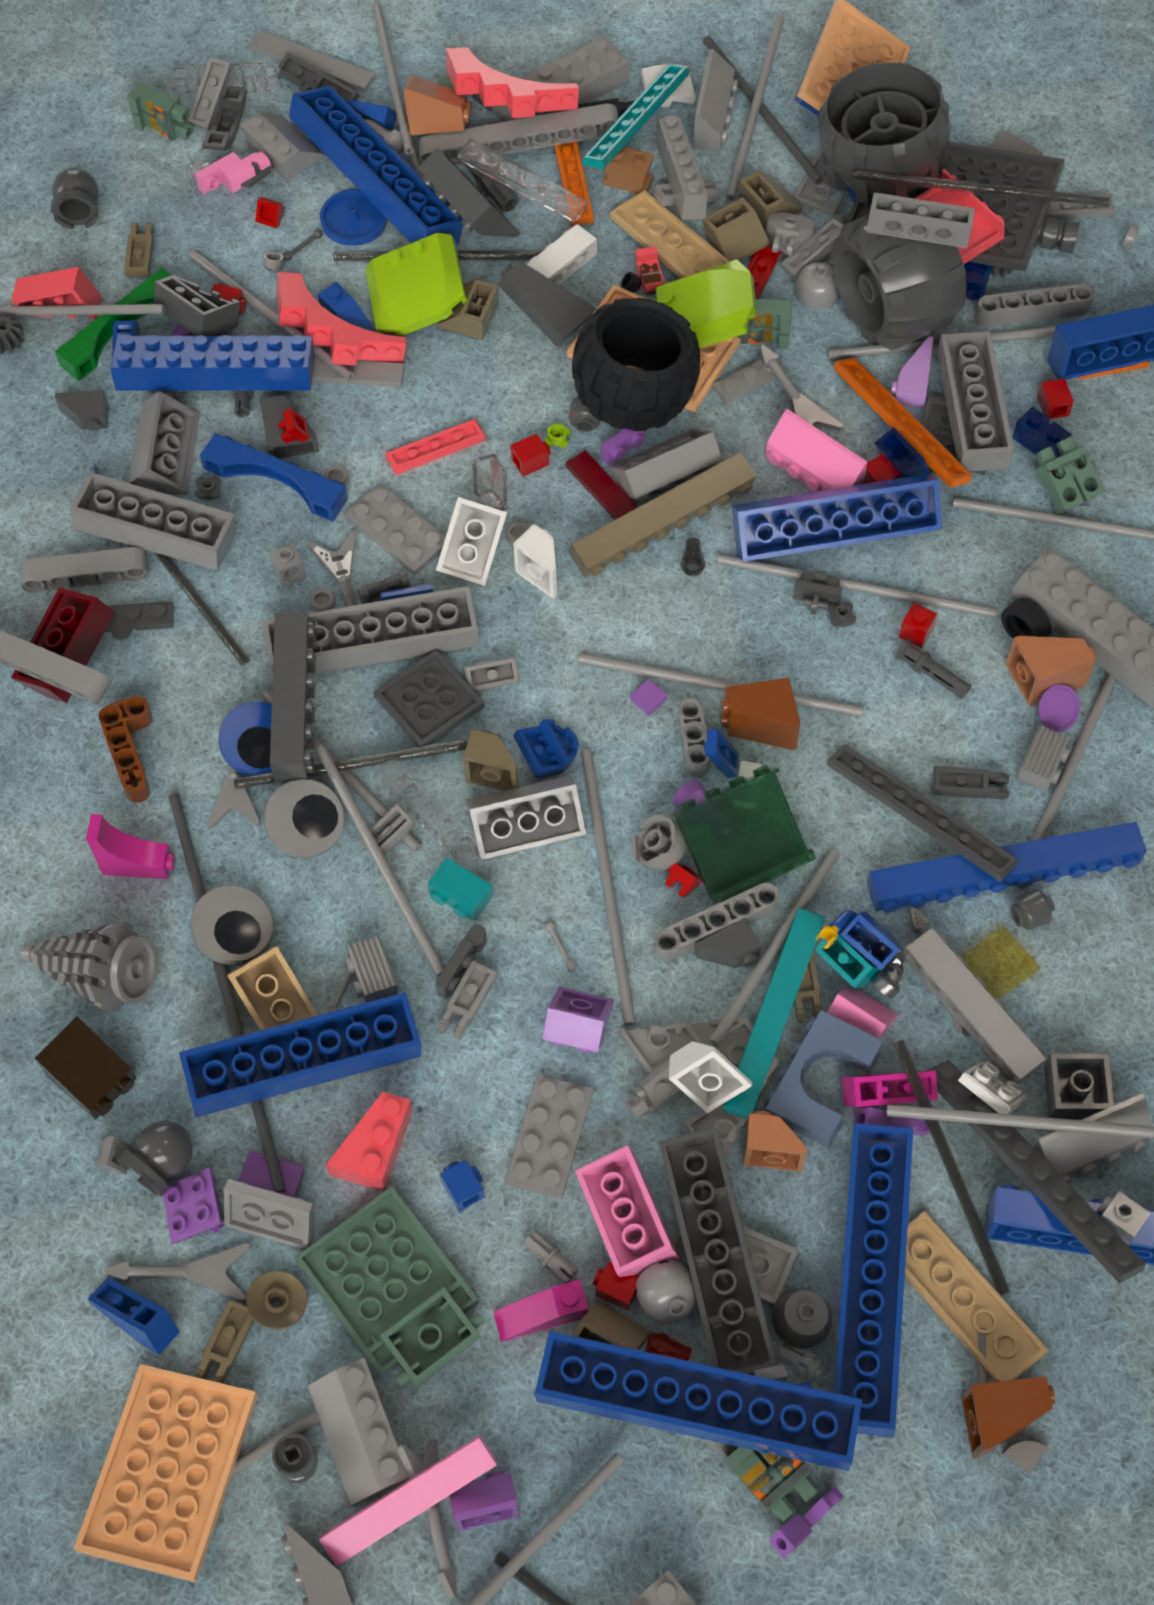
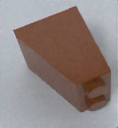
[719,677,801,750]
[961,1376,1055,1459]

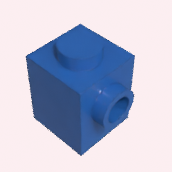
[440,1160,485,1212]

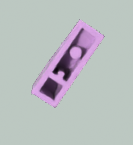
[891,336,934,409]

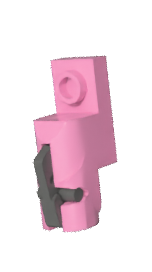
[195,151,272,194]

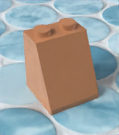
[403,76,473,135]
[1006,636,1096,706]

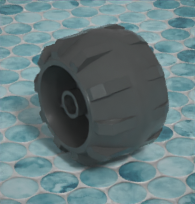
[819,62,951,204]
[831,214,966,350]

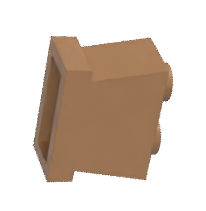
[603,146,654,194]

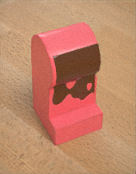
[635,246,664,294]

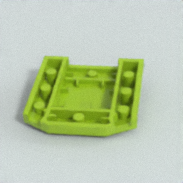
[365,233,468,336]
[656,259,756,349]

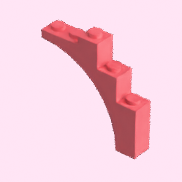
[446,47,579,118]
[276,272,406,366]

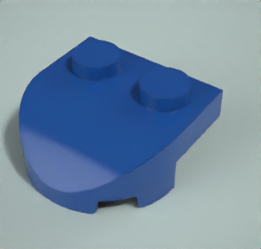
[513,719,579,779]

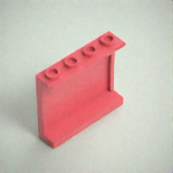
[914,169,1005,264]

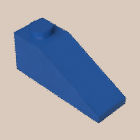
[318,282,378,333]
[88,1277,180,1355]

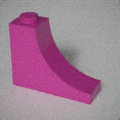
[86,814,175,879]

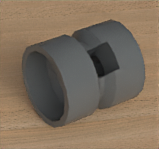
[1040,217,1080,253]
[272,1434,318,1483]

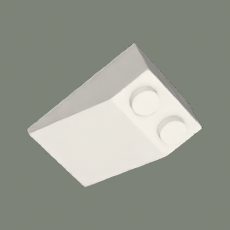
[436,497,507,586]

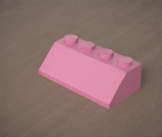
[765,409,867,492]
[575,1145,681,1277]

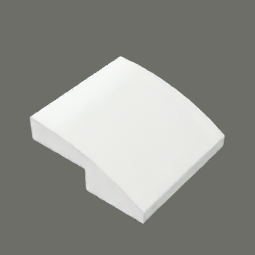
[640,64,696,107]

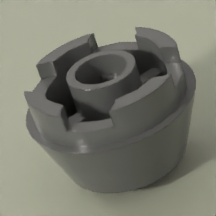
[772,1287,832,1349]

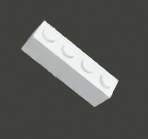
[527,224,597,285]

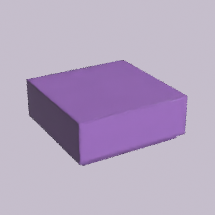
[630,679,667,715]

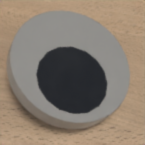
[264,779,344,859]
[190,886,273,965]

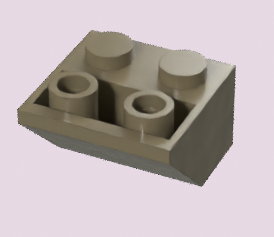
[738,171,803,230]
[703,197,770,261]
[437,279,499,340]
[571,1300,650,1351]

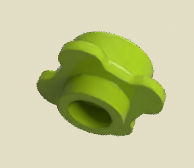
[544,423,571,448]

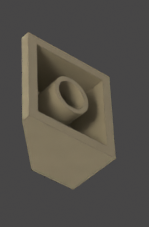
[463,730,519,791]

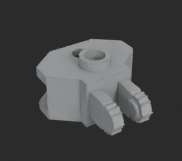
[766,212,815,256]

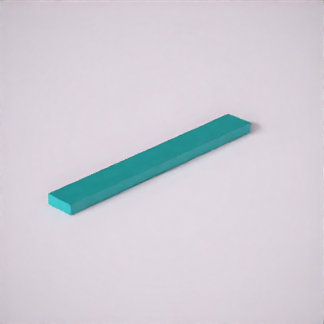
[582,64,689,169]
[723,908,825,1120]

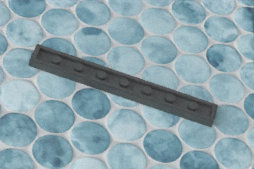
[827,744,1019,882]

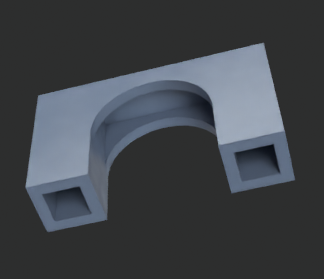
[764,1010,883,1149]

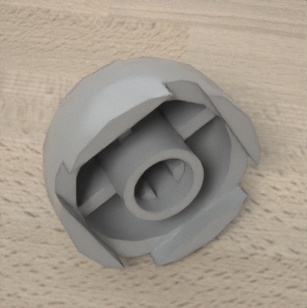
[794,262,840,310]
[631,814,687,871]
[636,1260,697,1323]

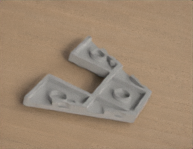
[619,1016,779,1158]

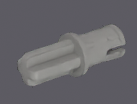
[524,1232,579,1283]

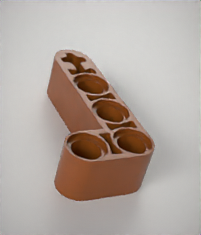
[99,696,153,803]

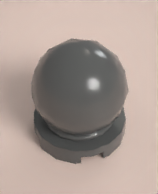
[51,168,99,229]
[116,1120,193,1197]

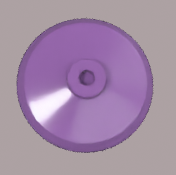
[1039,684,1080,732]

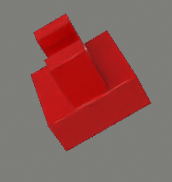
[255,197,285,228]
[278,408,310,444]
[665,863,704,897]

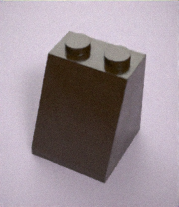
[35,1016,136,1120]

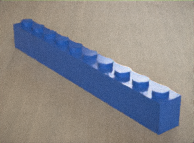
[867,821,1147,913]

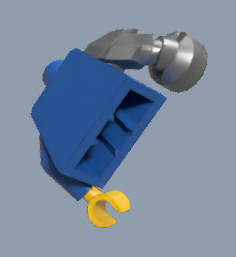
[815,910,905,999]

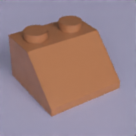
[743,1111,807,1172]

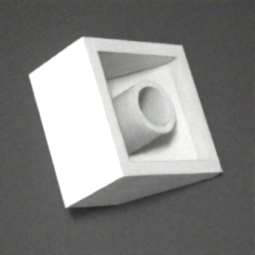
[513,524,557,599]
[669,1041,752,1113]

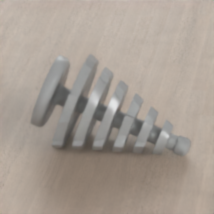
[21,922,158,1012]

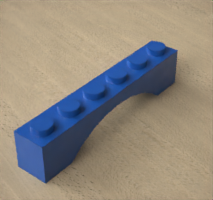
[200,433,348,522]

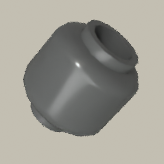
[569,396,601,432]
[1010,889,1055,930]

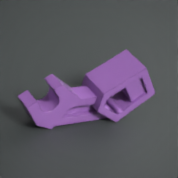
[855,1106,935,1135]
[769,1487,844,1559]

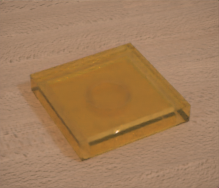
[961,926,1040,999]

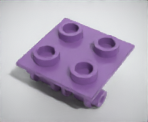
[238,1151,305,1198]
[163,1167,224,1244]

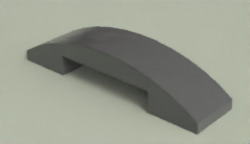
[202,85,247,151]

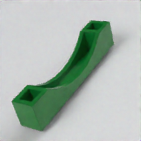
[55,268,171,381]

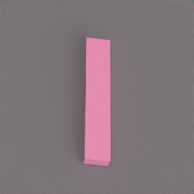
[319,1435,497,1567]

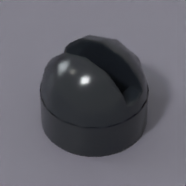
[621,272,641,293]

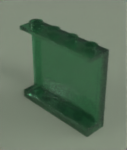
[673,765,817,904]

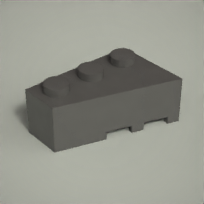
[154,275,240,336]

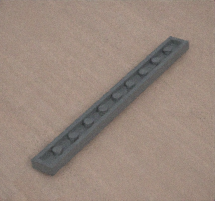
[926,1060,1146,1283]

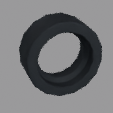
[1001,598,1052,639]

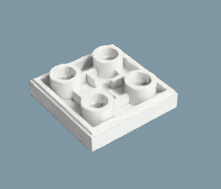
[958,1061,1027,1114]

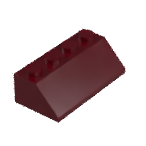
[11,587,114,703]

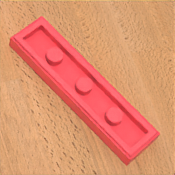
[385,419,486,475]

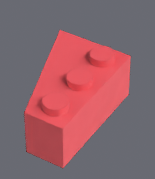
[11,267,102,319]

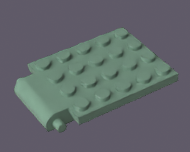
[295,1186,485,1387]

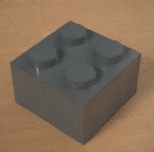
[1044,1053,1115,1120]

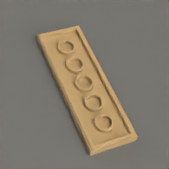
[609,190,730,278]
[905,1210,1049,1382]

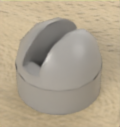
[264,252,283,272]

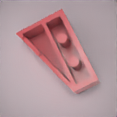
[326,1092,413,1191]

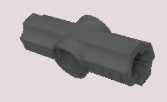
[466,152,519,212]

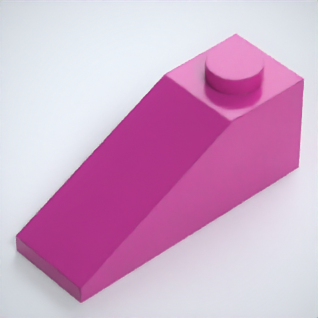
[841,1071,938,1107]
[493,1279,589,1342]

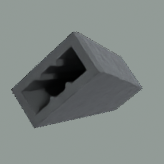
[497,260,596,347]

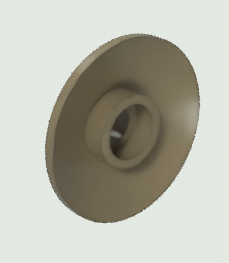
[246,1271,307,1330]

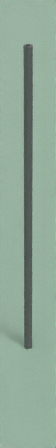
[168,793,286,1193]

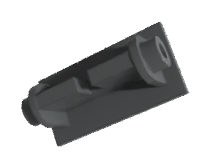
[356,571,411,604]

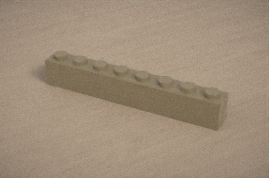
[569,452,757,577]

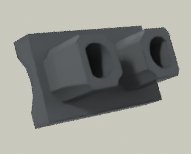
[793,572,842,615]

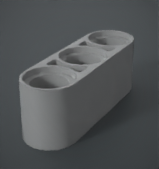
[678,698,710,777]

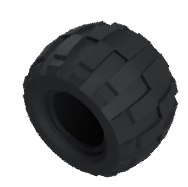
[572,297,700,431]

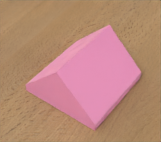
[827,984,898,1039]

